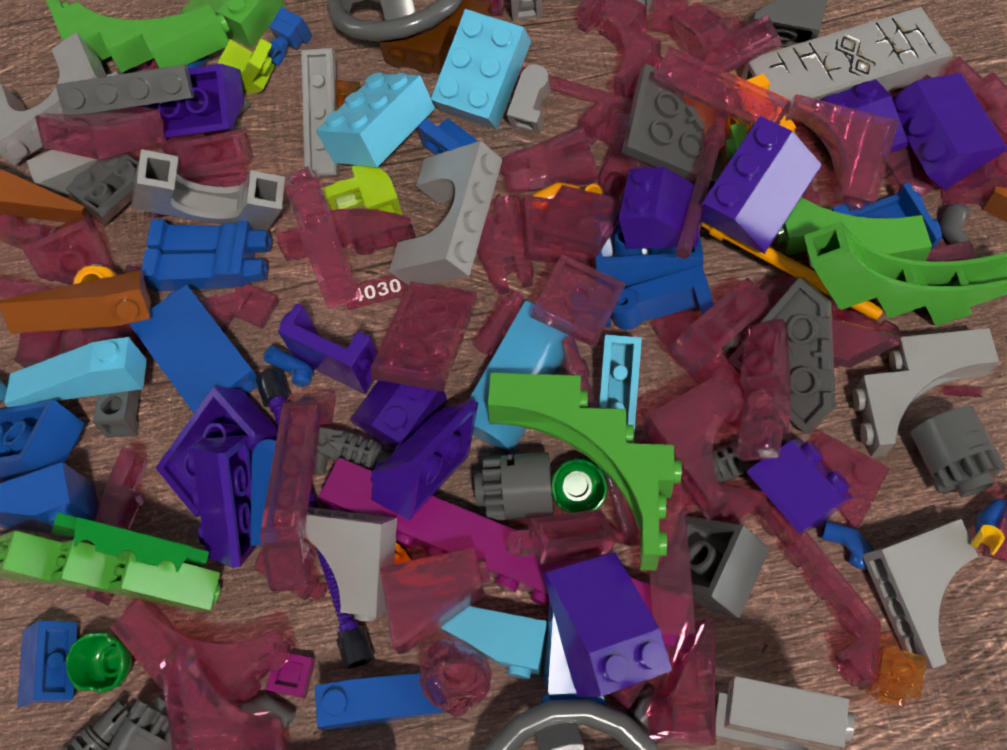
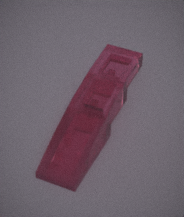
[86,447,148,606]
[649,478,696,636]

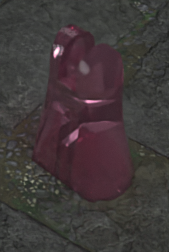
[500,124,599,193]
[476,194,534,295]

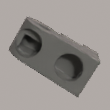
[93,390,141,438]

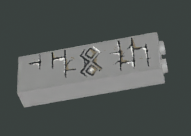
[740,7,953,122]

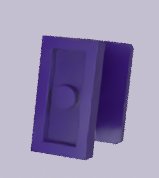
[278,304,383,395]

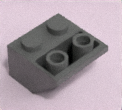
[65,145,138,225]

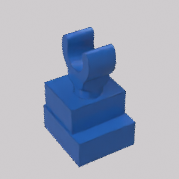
[268,7,313,66]

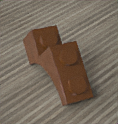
[380,0,492,74]

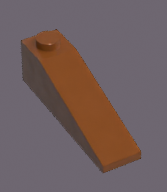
[0,169,91,225]
[0,270,151,334]

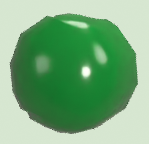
[551,458,608,517]
[66,632,132,693]

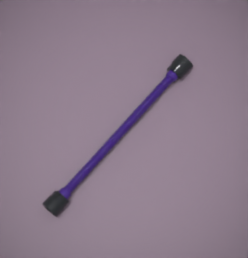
[256,369,375,669]

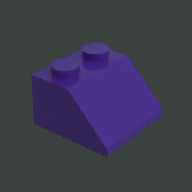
[812,79,908,170]
[619,167,705,249]
[349,365,448,450]
[747,439,853,534]

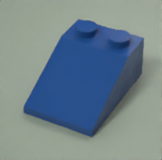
[0,399,85,482]
[0,462,102,534]

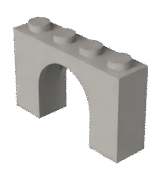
[0,32,107,166]
[389,141,502,288]
[131,149,285,231]
[709,676,855,750]

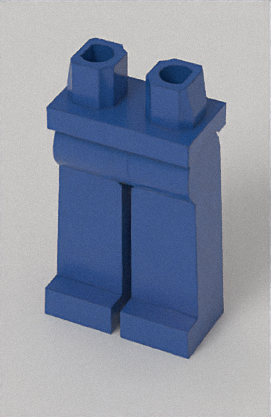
[141,219,272,292]

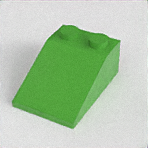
[181,0,286,48]

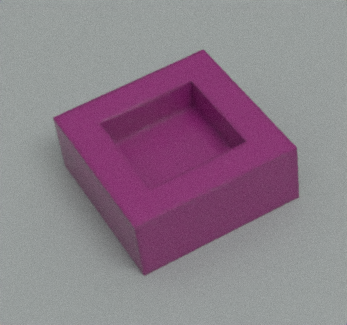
[265,651,316,699]

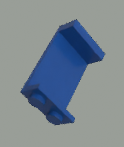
[129,284,257,413]

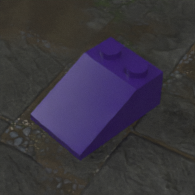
[155,386,283,517]
[542,552,672,697]

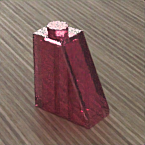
[380,547,490,654]

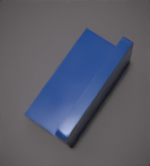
[418,118,478,155]
[17,621,77,707]

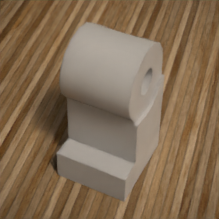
[507,64,551,134]

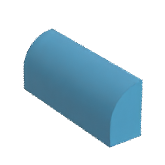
[468,300,576,455]

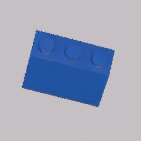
[592,214,704,292]

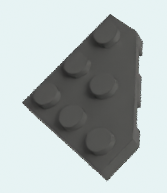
[621,64,723,189]
[728,277,836,435]

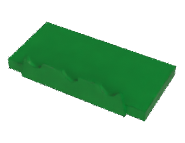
[52,512,209,572]

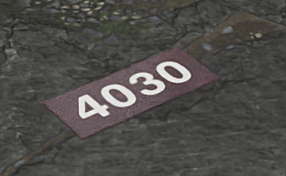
[343,275,410,310]

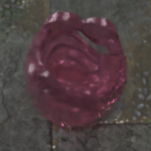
[419,638,492,717]

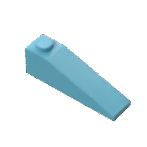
[595,335,642,483]
[4,337,147,407]
[392,591,547,679]

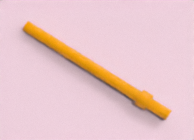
[701,221,884,321]

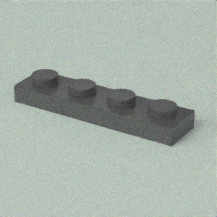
[56,65,195,117]

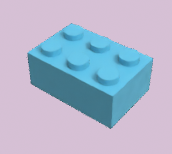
[431,9,531,130]
[316,72,435,167]

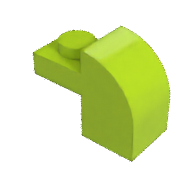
[217,38,275,94]
[324,165,403,226]

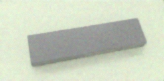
[301,48,339,179]

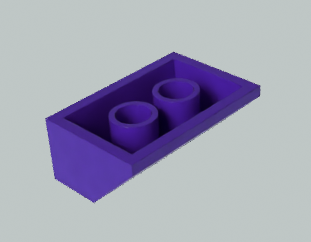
[141,64,244,141]
[892,73,1007,190]
[702,116,822,254]
[370,400,479,521]
[188,435,257,568]

